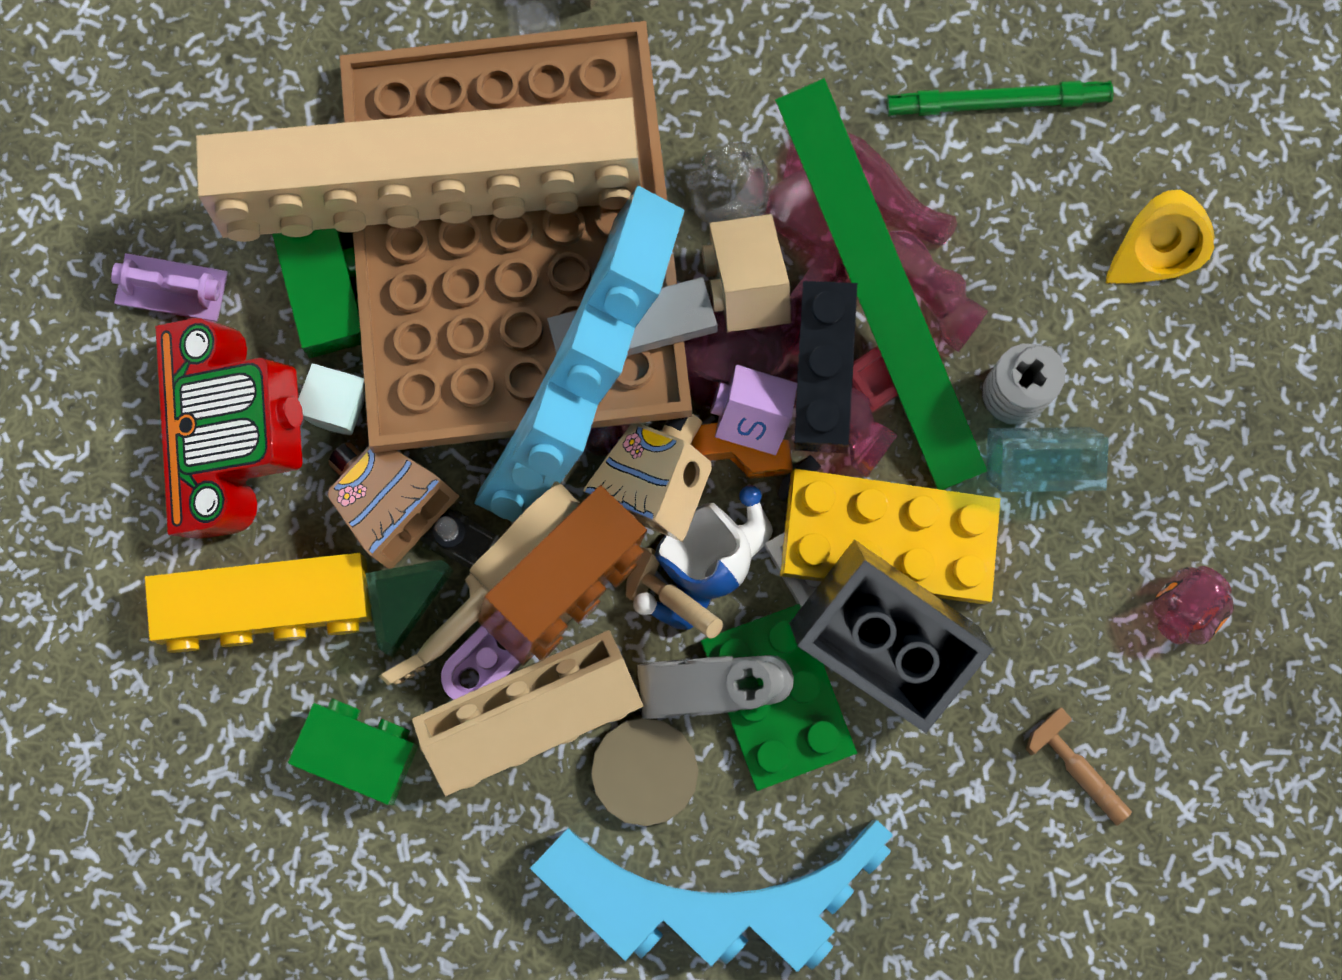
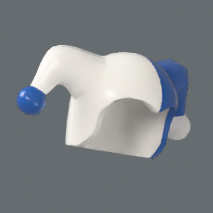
[633,485,773,630]

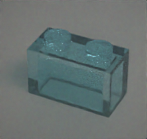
[986,427,1109,492]

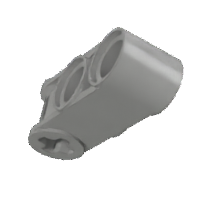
[637,655,794,719]

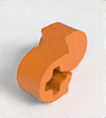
[690,423,793,479]

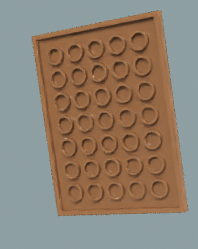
[340,21,692,453]

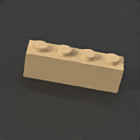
[412,630,644,796]

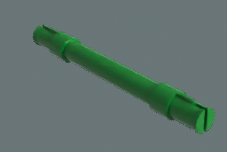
[886,80,1113,117]

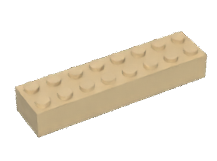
[197,97,641,242]

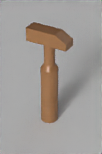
[1026,707,1132,826]

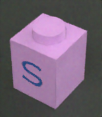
[711,365,797,455]

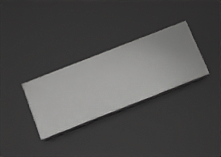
[547,277,717,356]

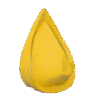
[1106,190,1215,283]

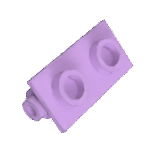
[111,253,228,322]

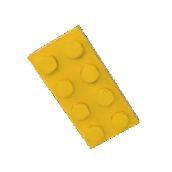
[780,469,1001,605]

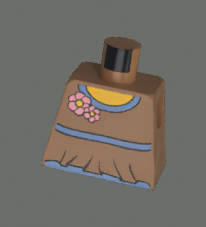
[327,442,459,570]

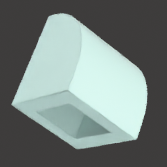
[298,363,366,435]

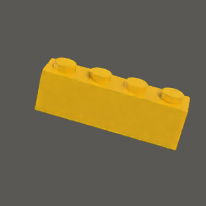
[145,553,372,653]

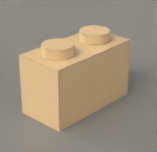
[702,214,791,332]

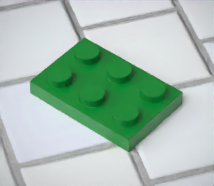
[700,604,857,792]

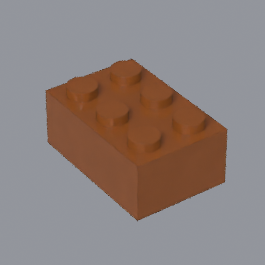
[478,484,647,666]

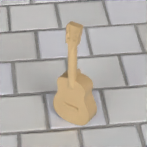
[379,484,580,686]

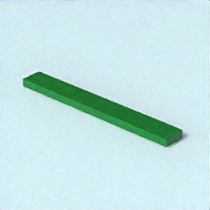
[775,78,987,490]

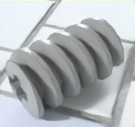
[982,343,1065,425]

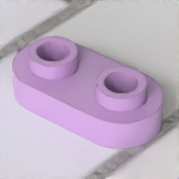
[441,625,521,700]

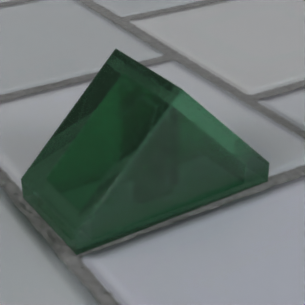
[366,560,454,658]

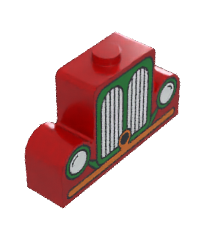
[155,318,303,539]

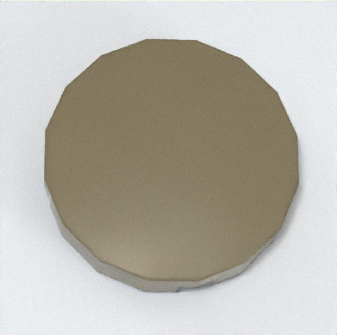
[591,718,699,826]

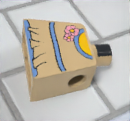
[583,414,712,542]

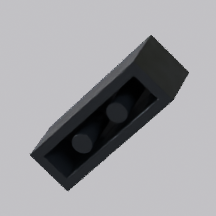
[794,281,858,454]

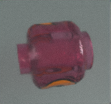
[1153,566,1234,645]

